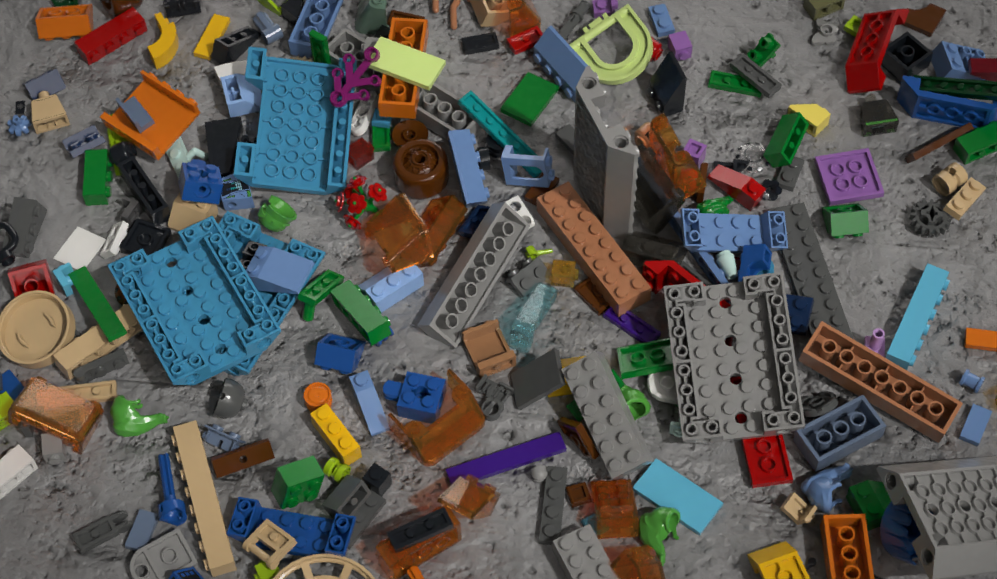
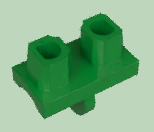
[747,33,781,67]

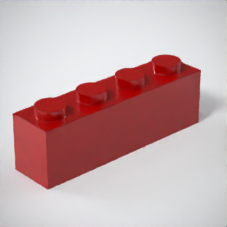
[74,7,148,65]

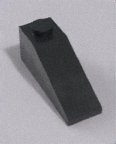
[211,26,261,65]

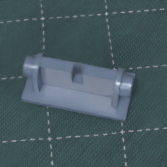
[202,423,246,452]

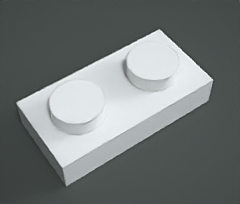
[100,221,129,259]

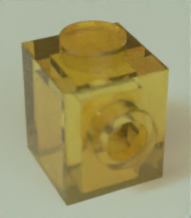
[551,259,579,288]

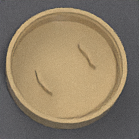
[0,290,76,369]

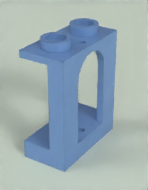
[501,145,555,188]

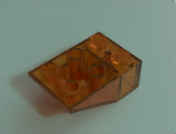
[590,479,639,539]

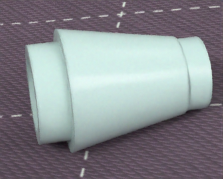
[716,250,738,280]

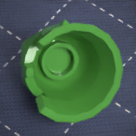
[257,195,297,232]

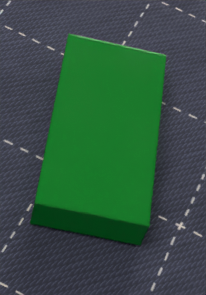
[372,126,391,152]

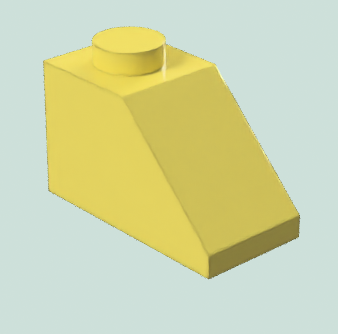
[787,104,831,137]

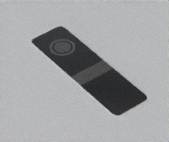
[15,101,25,118]

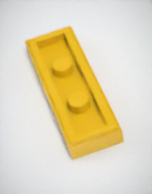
[193,14,231,60]

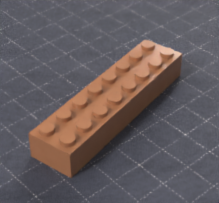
[537,182,651,317]
[798,321,963,443]

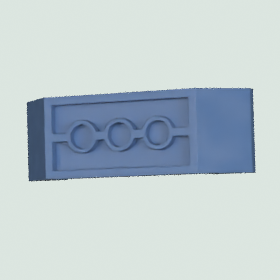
[680,208,788,253]

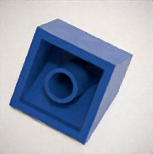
[314,333,366,374]

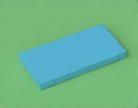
[632,458,723,536]

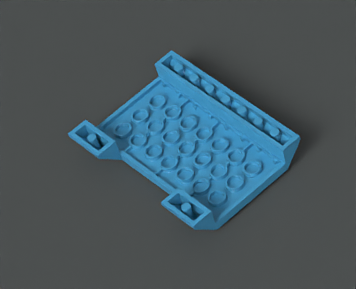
[233,47,357,195]

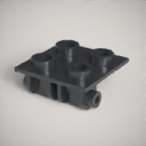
[164,0,201,18]

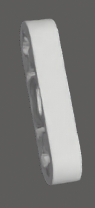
[351,91,379,136]

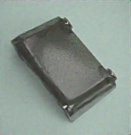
[634,143,686,235]

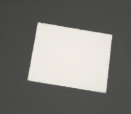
[53,226,107,269]

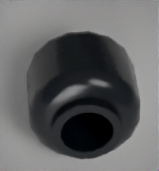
[108,141,137,167]

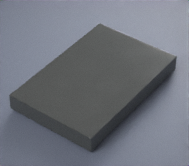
[511,348,565,410]

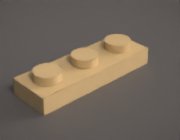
[943,177,986,221]

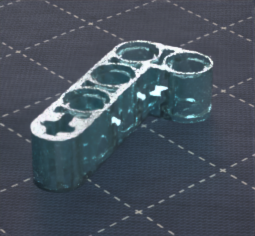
[508,282,558,354]

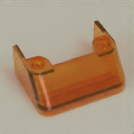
[388,369,485,467]

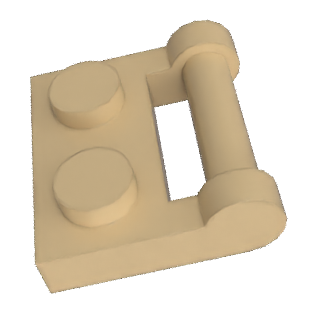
[242,519,297,570]

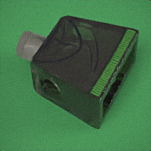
[860,94,899,137]

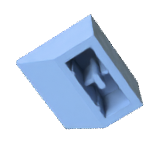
[220,73,262,118]

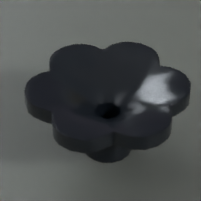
[762,179,782,201]

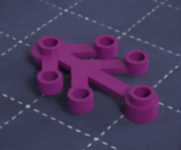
[330,47,382,108]

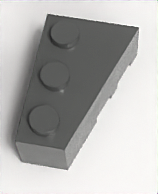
[1,197,47,258]

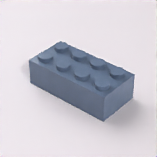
[793,395,886,472]

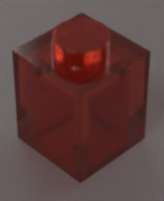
[348,137,374,170]

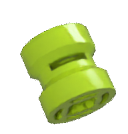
[323,457,351,483]

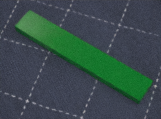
[68,266,127,343]

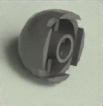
[213,378,248,419]

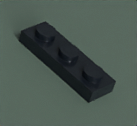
[387,507,454,553]

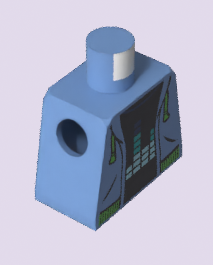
[220,173,255,211]

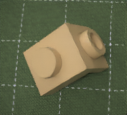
[780,492,818,525]

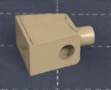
[31,91,70,134]

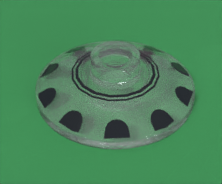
[735,142,770,173]

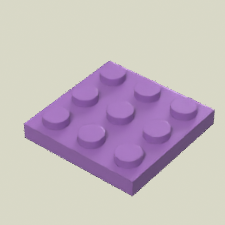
[814,148,885,206]

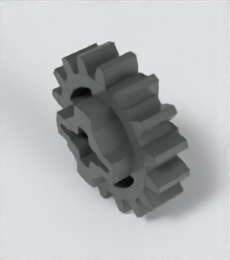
[909,199,952,238]

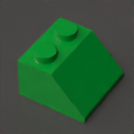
[822,203,869,238]
[846,480,891,531]

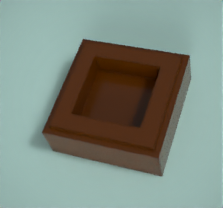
[566,482,592,508]

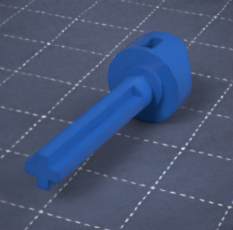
[157,453,187,526]

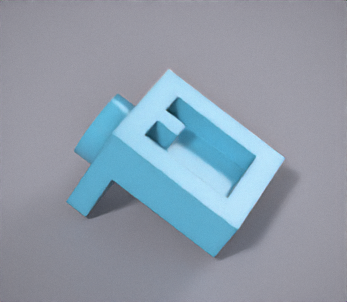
[52,263,74,297]

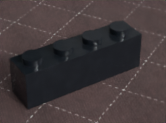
[117,156,170,225]

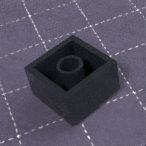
[881,31,933,81]

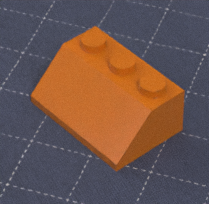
[35,4,94,40]

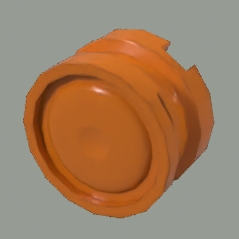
[304,382,333,412]

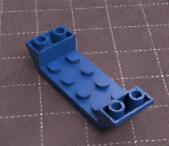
[896,75,997,130]
[226,497,357,557]

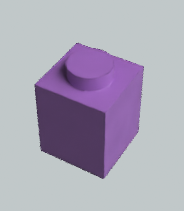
[667,31,692,61]

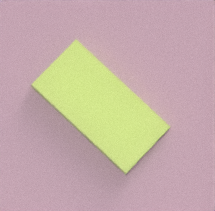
[368,36,446,90]

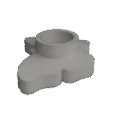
[811,18,839,46]

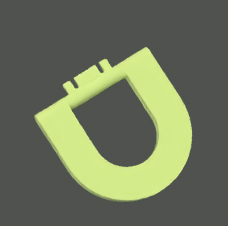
[569,4,653,85]

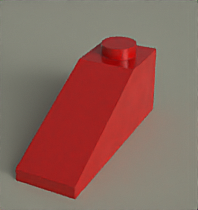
[707,164,766,211]

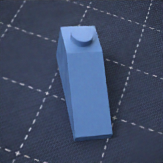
[349,370,390,437]

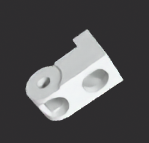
[505,195,535,230]

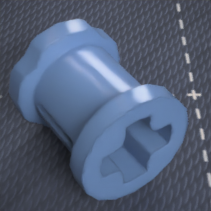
[959,369,985,394]

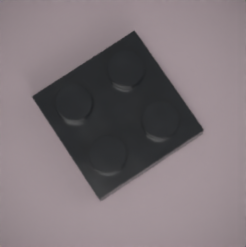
[120,218,172,256]

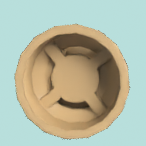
[932,162,968,196]

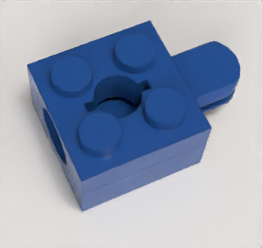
[178,159,223,204]
[383,371,447,425]

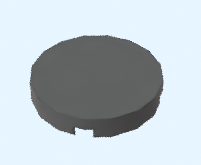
[802,391,838,417]

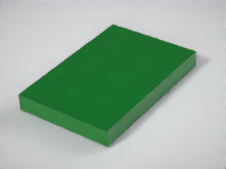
[500,72,559,127]
[616,338,674,379]

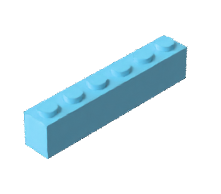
[886,263,950,370]

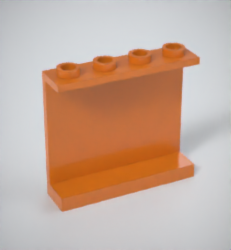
[100,70,200,161]

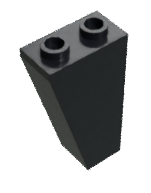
[205,117,243,178]

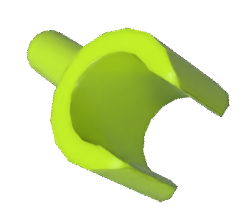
[525,246,553,259]

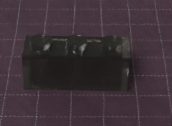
[620,231,688,267]

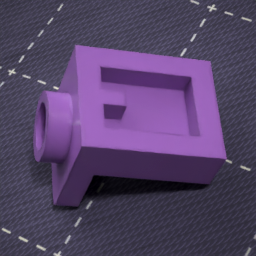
[592,0,618,18]

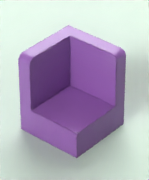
[682,138,707,171]

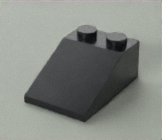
[648,51,687,118]

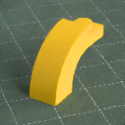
[147,12,179,69]

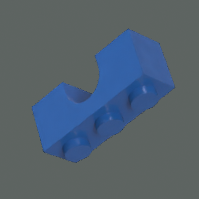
[738,243,772,282]

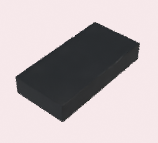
[461,32,499,55]

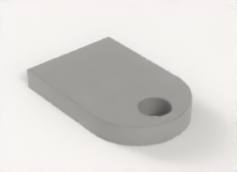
[130,527,199,579]

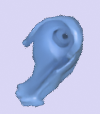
[801,463,853,513]

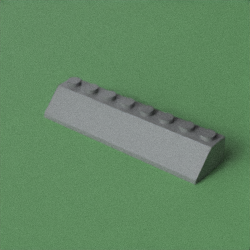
[417,202,530,348]

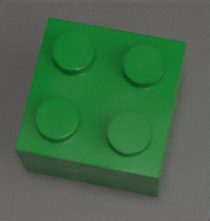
[271,455,325,510]

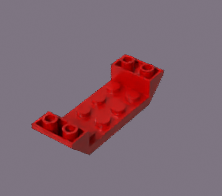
[845,9,909,94]
[642,260,733,346]

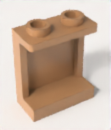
[462,319,516,379]

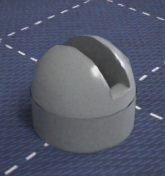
[530,465,547,482]

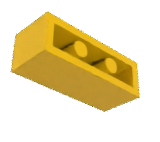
[310,403,362,466]

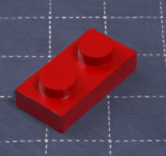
[506,26,543,55]

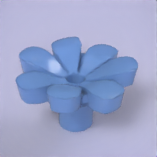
[7,115,31,136]

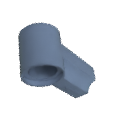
[252,11,284,45]

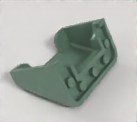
[355,0,389,35]

